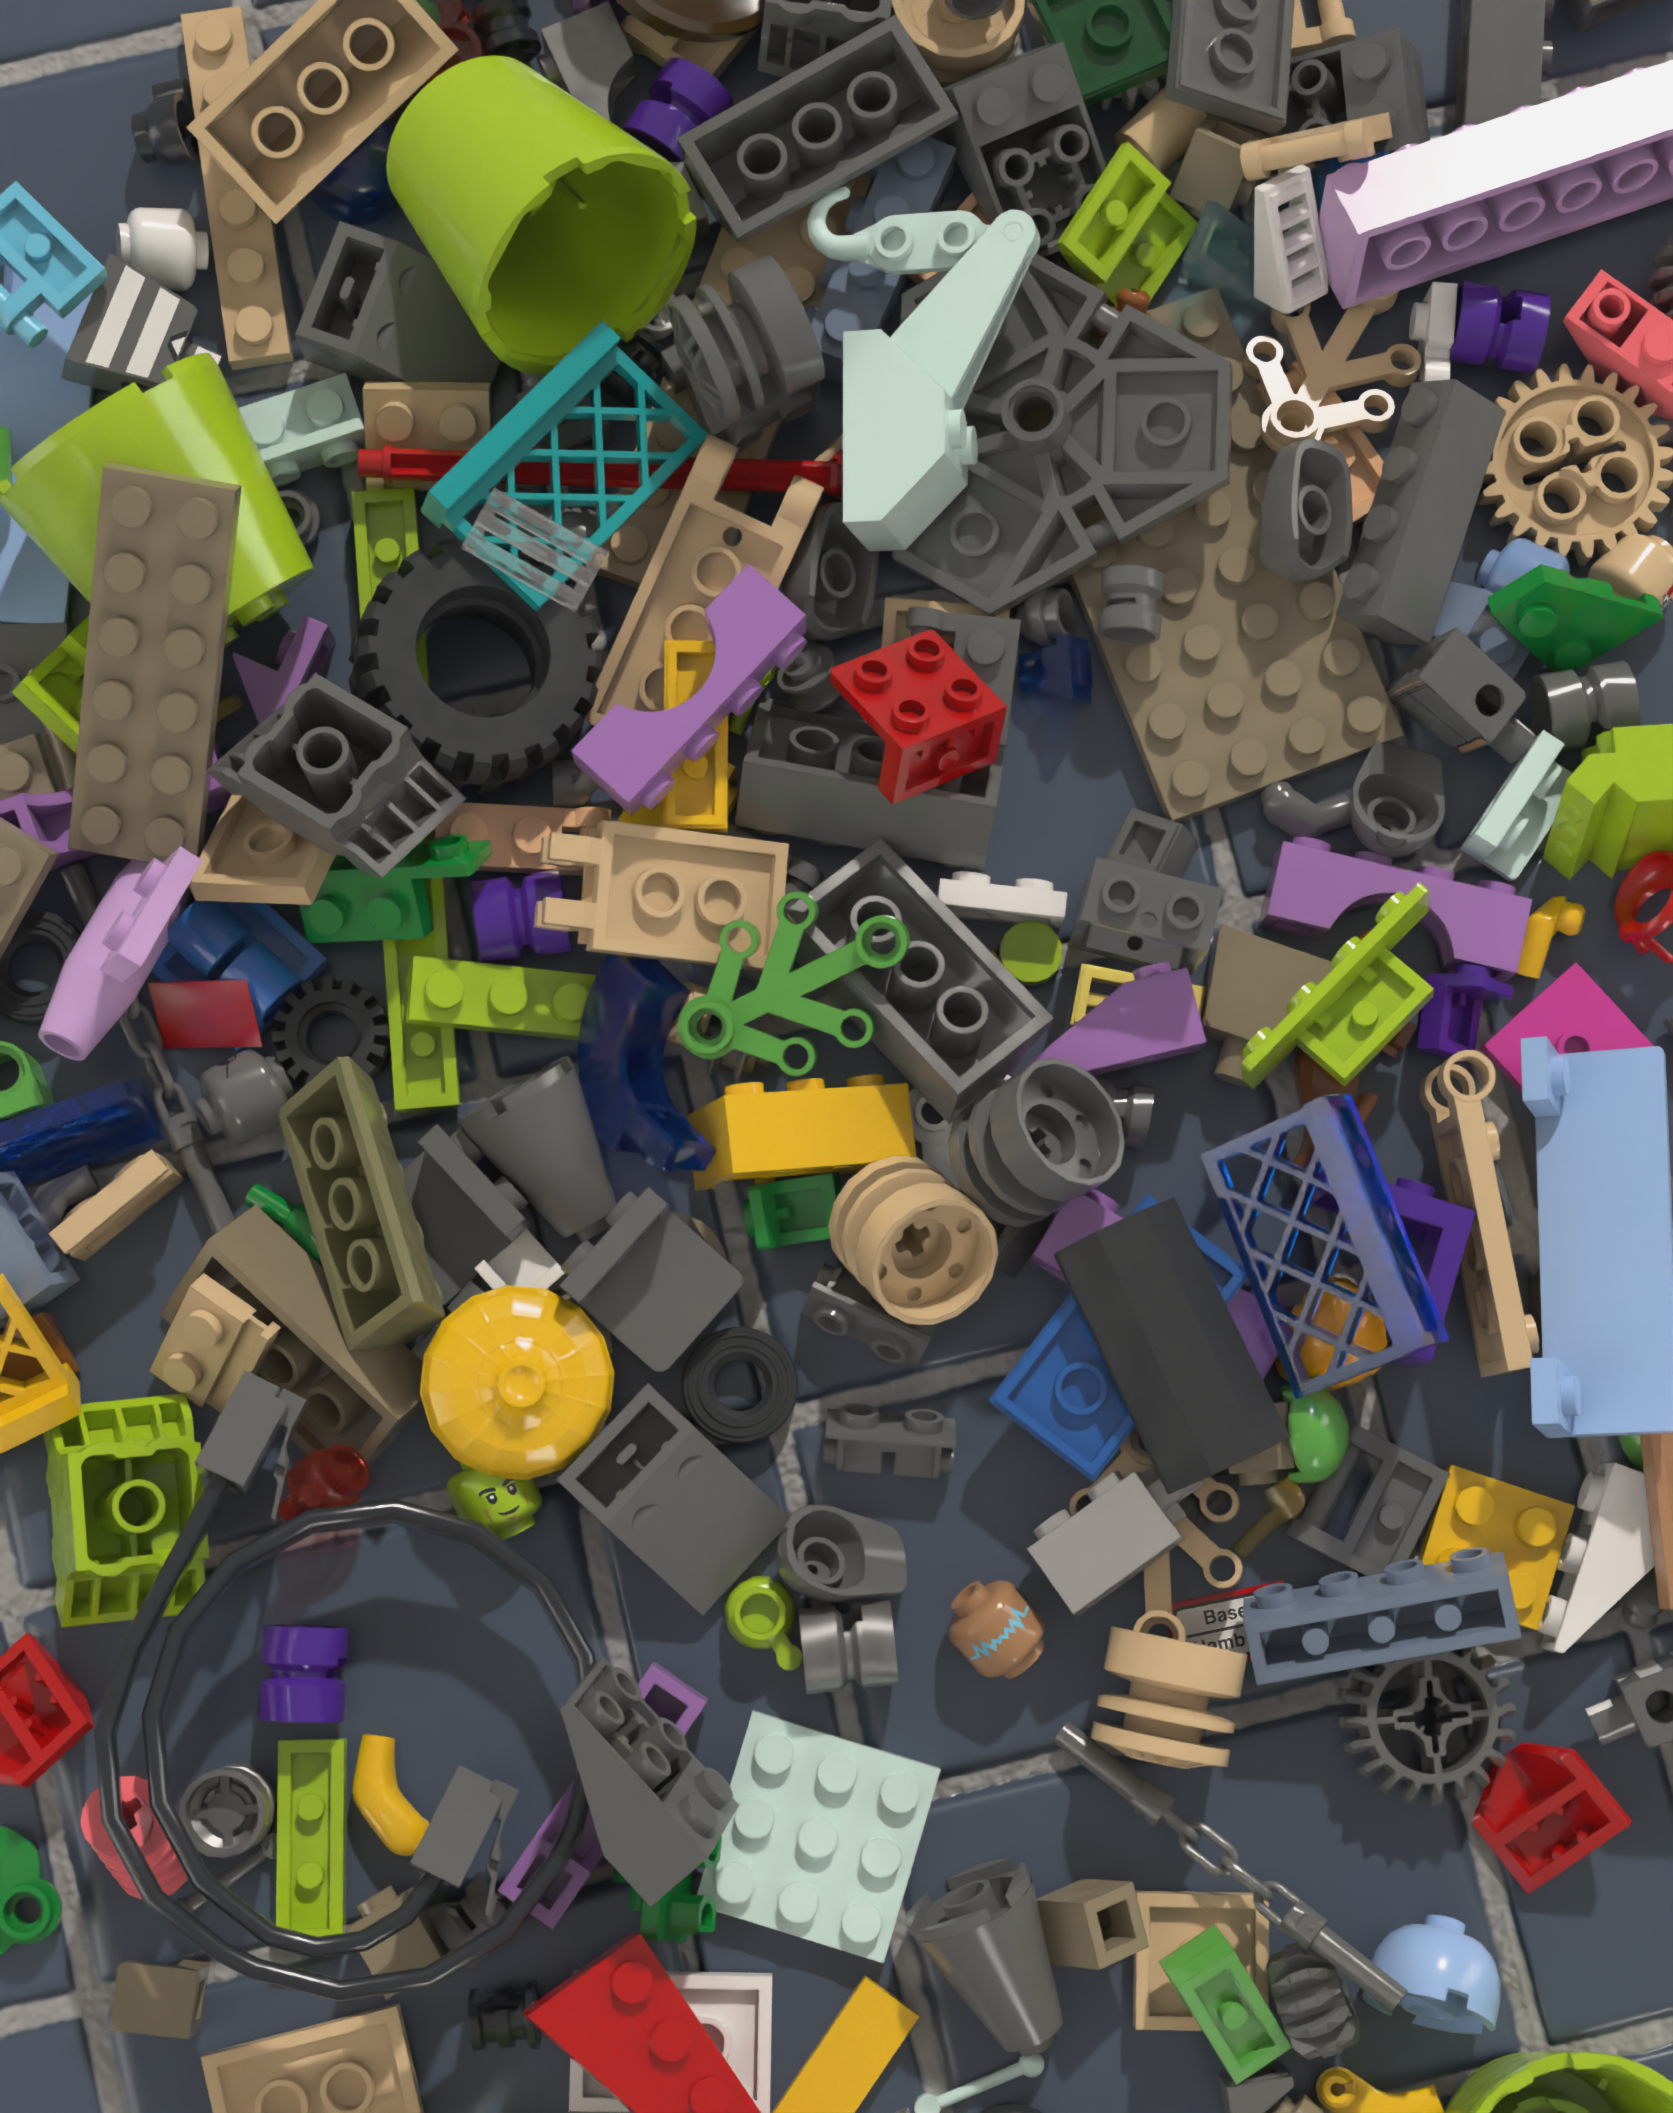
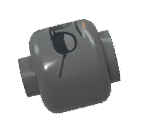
[193,1049,295,1145]

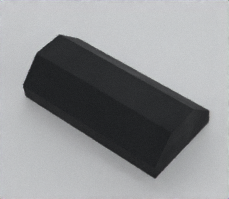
[1054,1197,1290,1494]

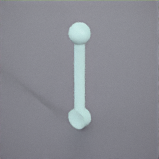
[914,2053,1045,2113]

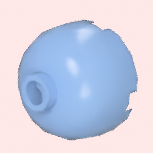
[1362,1915,1501,2035]

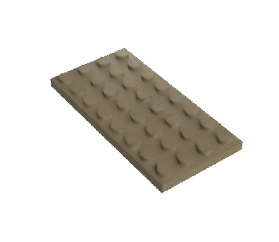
[1022,286,1404,823]

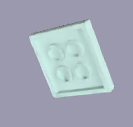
[697,1710,941,1963]

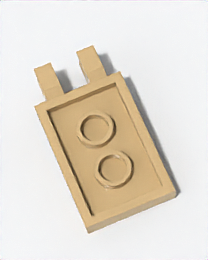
[534,820,789,971]

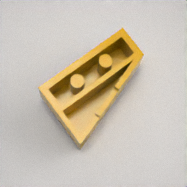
[687,1074,917,1191]

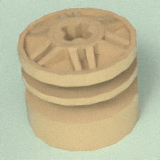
[828,1156,998,1325]
[1090,1626,1248,1769]

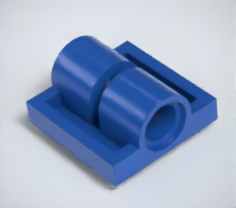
[151,901,330,1053]

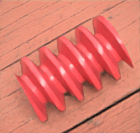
[80,1776,188,1900]

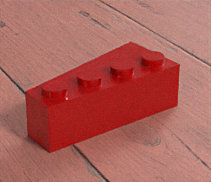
[521,1932,761,2113]

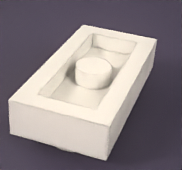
[937,871,1067,929]

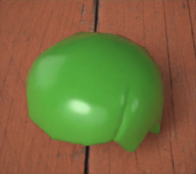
[1280,1384,1349,1483]

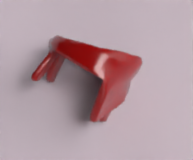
[1614,850,1673,964]

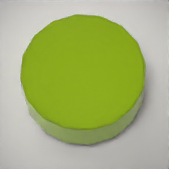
[999,921,1063,986]

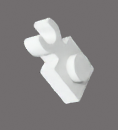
[1409,281,1458,382]

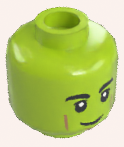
[447,1461,542,1540]

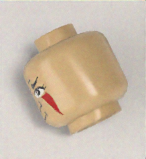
[1587,534,1673,610]

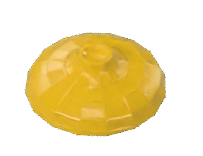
[420,1285,615,1480]

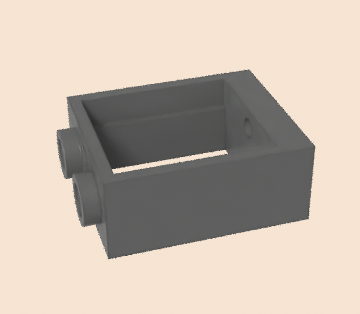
[1068,857,1224,977]

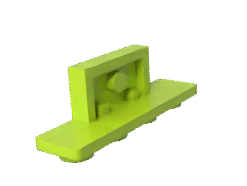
[1241,882,1434,1089]

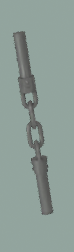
[61,863,235,1235]
[1054,1721,1408,2012]

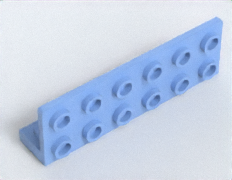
[0,263,94,624]
[1521,1036,1673,1438]

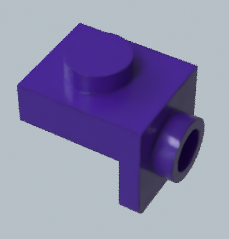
[1417,964,1513,1062]

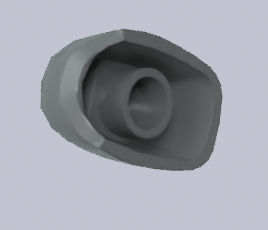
[1260,438,1353,582]
[781,502,879,643]

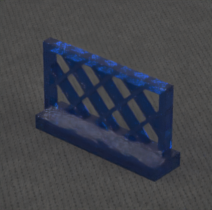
[0,1076,165,1189]
[1200,1093,1449,1399]

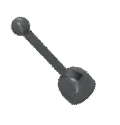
[550,758,601,808]

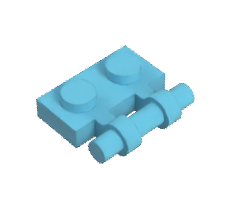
[0,181,109,348]

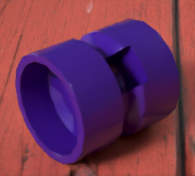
[622,57,734,165]
[1449,280,1551,374]
[471,869,572,964]
[258,1625,349,1723]

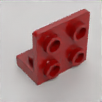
[829,630,1007,805]

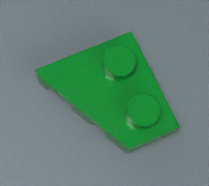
[1487,564,1664,672]

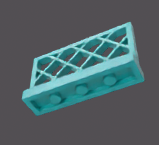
[421,320,708,612]

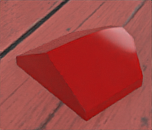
[0,1632,95,1788]
[1471,1742,1632,1895]

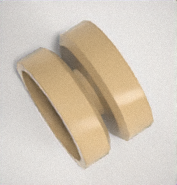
[890,0,1025,87]

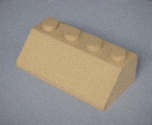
[187,0,459,224]

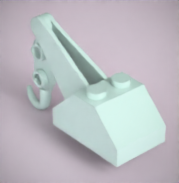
[807,186,1040,551]

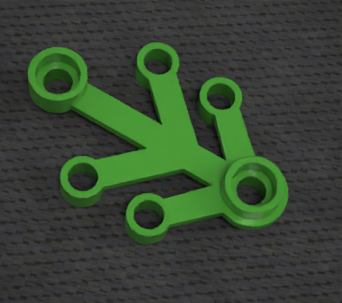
[678,891,910,1076]

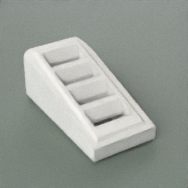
[1254,164,1328,313]

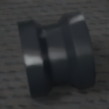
[470,0,542,64]

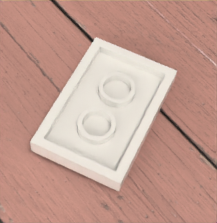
[569,1970,772,2113]

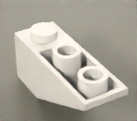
[1537,1463,1654,1653]

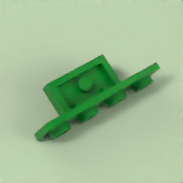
[299,834,492,943]

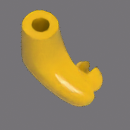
[352,1734,429,1856]
[1316,2066,1445,2113]

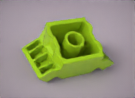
[1542,724,1673,881]
[43,1393,209,1628]

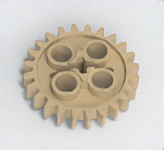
[1477,364,1673,566]

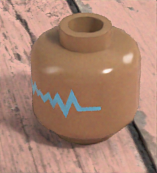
[948,1580,1045,1679]

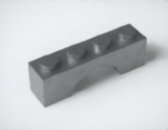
[536,2,710,247]

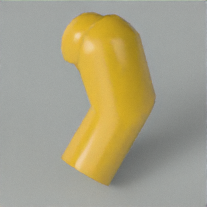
[1517,896,1586,979]

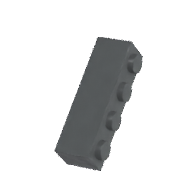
[1454,0,1555,130]
[1335,379,1506,644]

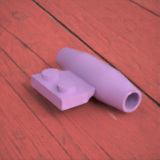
[38,843,205,1061]

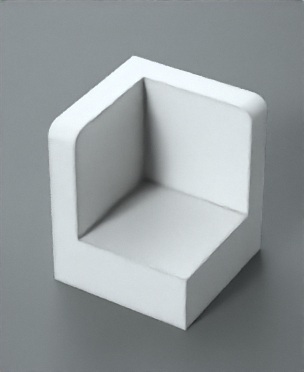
[474,1229,567,1293]

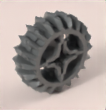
[1337,1646,1517,1806]

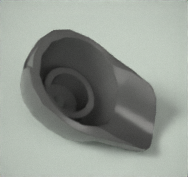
[1350,740,1445,858]
[776,1505,907,1603]

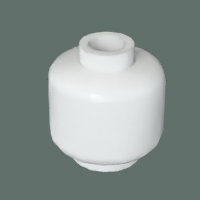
[116,207,209,291]

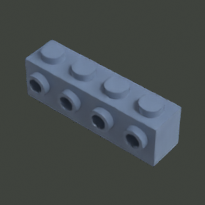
[805,136,957,386]
[1243,1547,1522,1685]

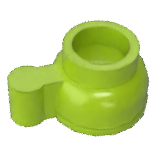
[725,1576,802,1670]

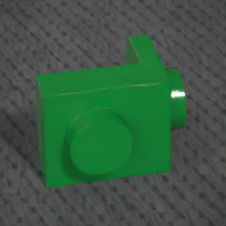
[743,1172,842,1251]

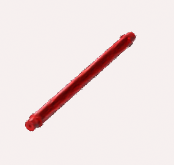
[358,445,843,497]

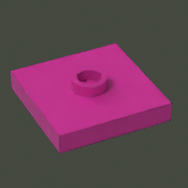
[1480,962,1653,1094]

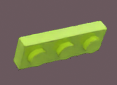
[405,956,603,1042]
[276,1738,347,1937]

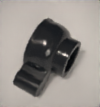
[131,78,200,166]

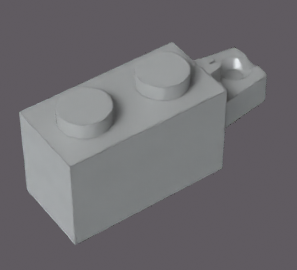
[1027,1467,1205,1616]

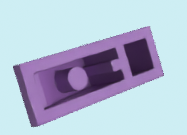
[1016,962,1206,1076]

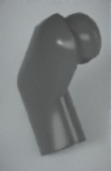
[1260,781,1352,838]

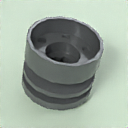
[667,254,825,425]
[948,1058,1125,1228]

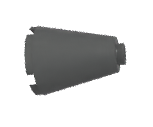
[456,1056,617,1243]
[906,1858,1063,2056]

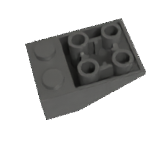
[1236,28,1430,189]
[942,42,1106,258]
[295,221,502,390]
[557,1383,789,1616]
[560,1656,739,1907]

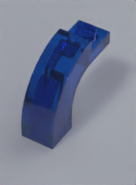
[578,954,716,1172]

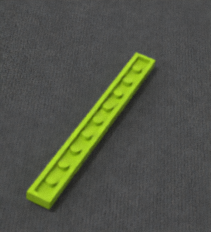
[351,487,461,1113]

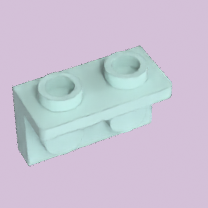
[239,373,366,487]
[1460,730,1572,881]

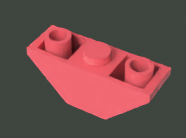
[1563,269,1673,420]

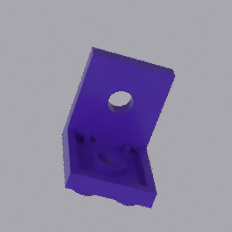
[1297,1158,1476,1369]

